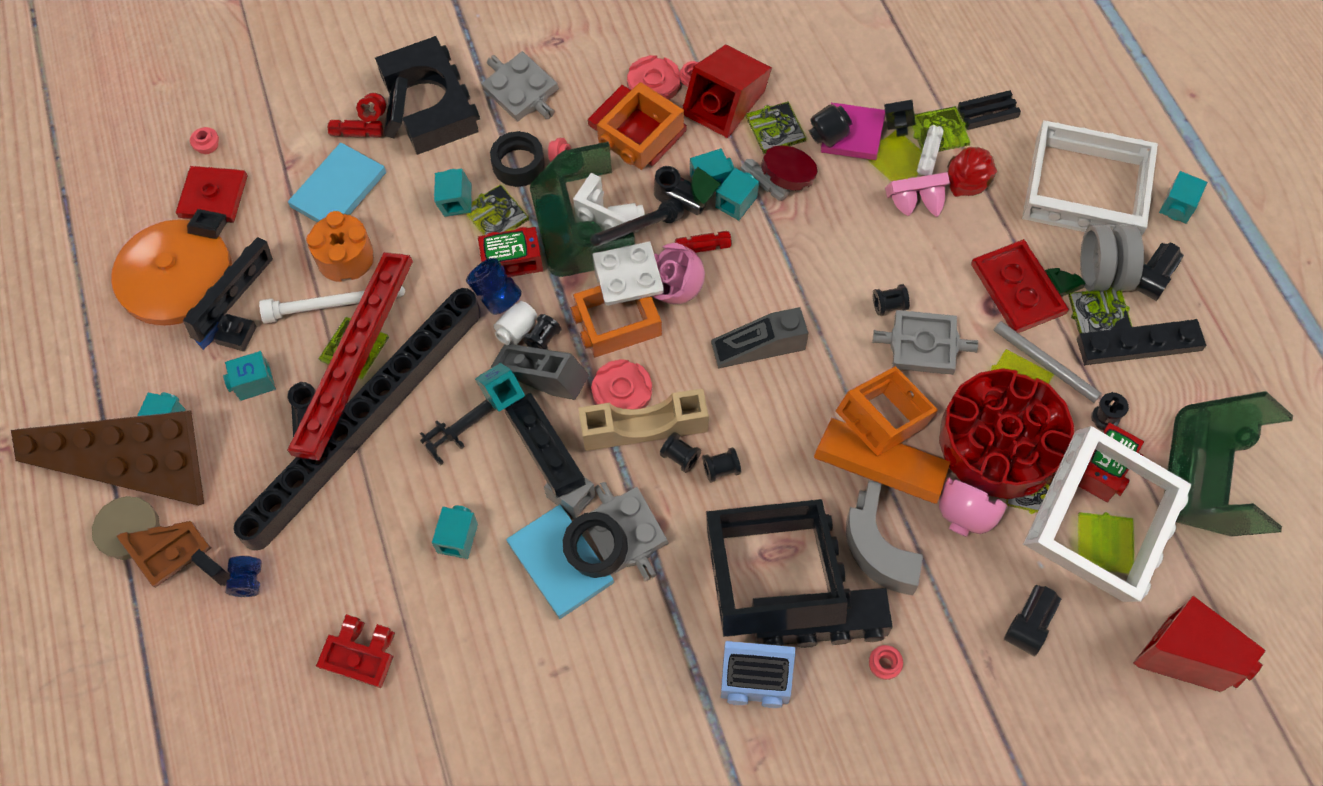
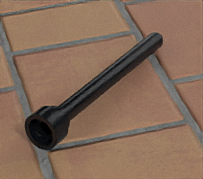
[590,198,684,246]

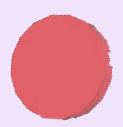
[627,55,681,100]
[591,359,652,409]

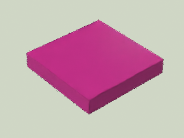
[821,102,885,160]

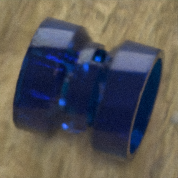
[225,556,262,597]

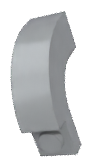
[846,481,923,596]

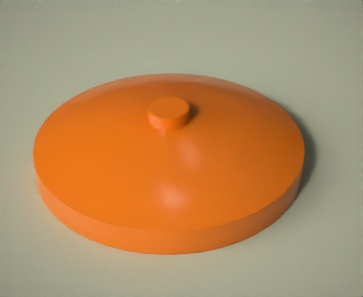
[111,219,232,326]

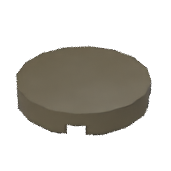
[92,496,160,560]

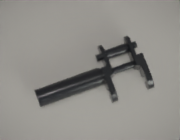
[420,400,493,466]

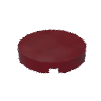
[761,145,818,191]

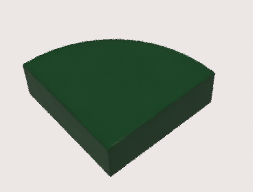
[691,166,720,208]
[1045,268,1086,297]

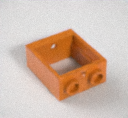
[597,82,684,170]
[570,286,662,358]
[835,366,938,456]

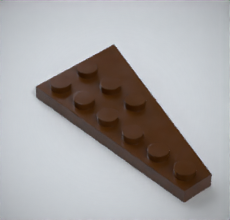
[11,410,204,506]

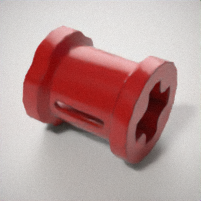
[356,93,387,122]

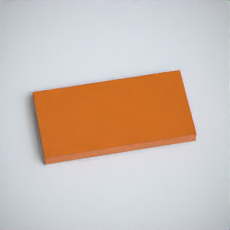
[814,418,950,504]

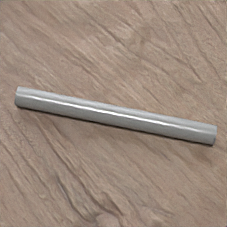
[994,321,1102,403]

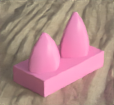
[885,172,950,217]

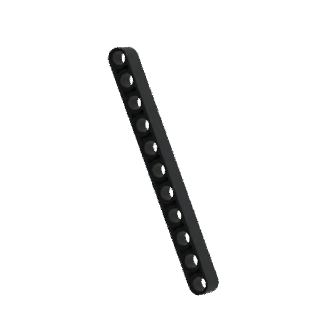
[233,288,481,551]

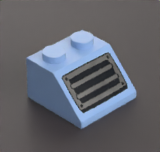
[721,641,795,708]

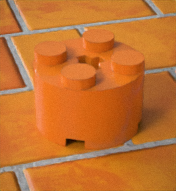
[306,211,374,282]

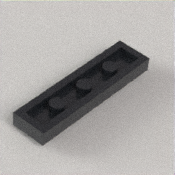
[183,237,273,342]
[1076,319,1207,366]
[504,393,586,498]

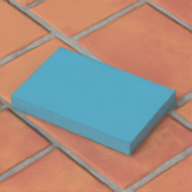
[288,142,386,222]
[506,504,614,619]

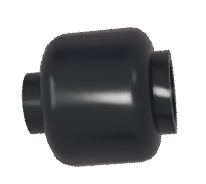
[808,104,853,147]

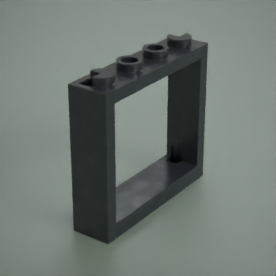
[706,499,852,637]

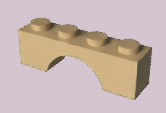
[578,388,709,451]

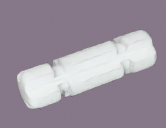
[917,125,944,176]

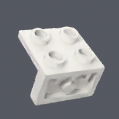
[573,173,629,250]
[592,241,664,306]

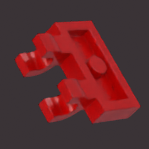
[316,614,395,689]

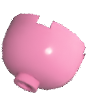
[652,243,705,305]
[939,478,1007,537]

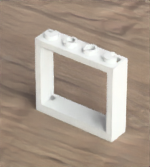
[1022,120,1158,235]
[1023,426,1192,602]

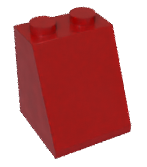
[682,44,772,138]
[1133,596,1266,692]

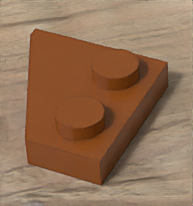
[117,521,211,588]

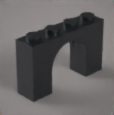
[375,36,480,155]

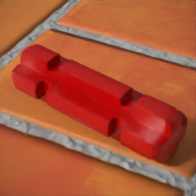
[327,120,383,137]
[675,231,732,253]

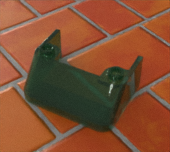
[530,142,635,277]
[1164,391,1293,537]

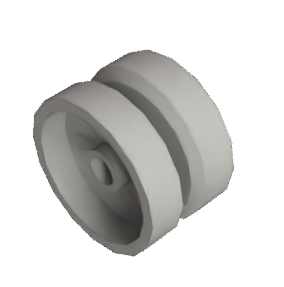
[1080,225,1144,291]

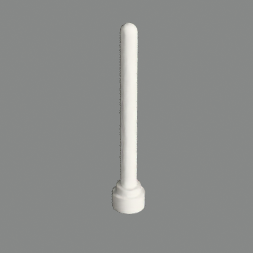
[259,286,405,324]

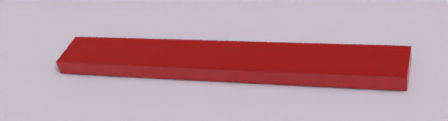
[287,252,413,461]

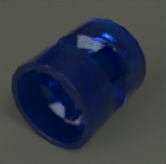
[466,258,522,315]

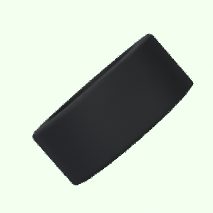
[490,131,545,187]
[562,512,628,578]

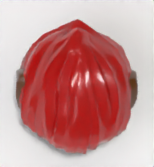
[947,147,997,197]

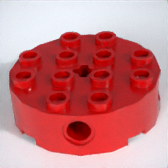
[939,368,1074,499]

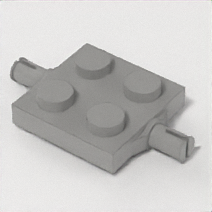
[481,51,559,122]
[872,310,978,375]
[588,482,669,581]

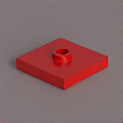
[175,166,248,223]

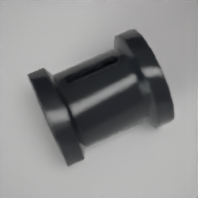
[872,284,910,316]
[523,314,562,350]
[1091,392,1129,430]
[660,432,702,473]
[702,447,741,483]

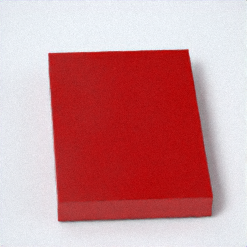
[587,85,687,167]
[971,239,1069,333]

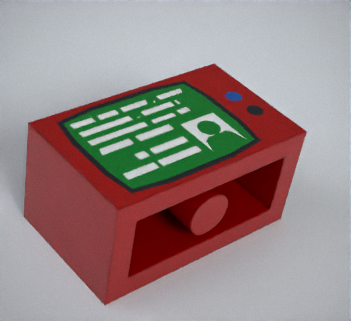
[478,227,543,281]
[1078,422,1144,503]

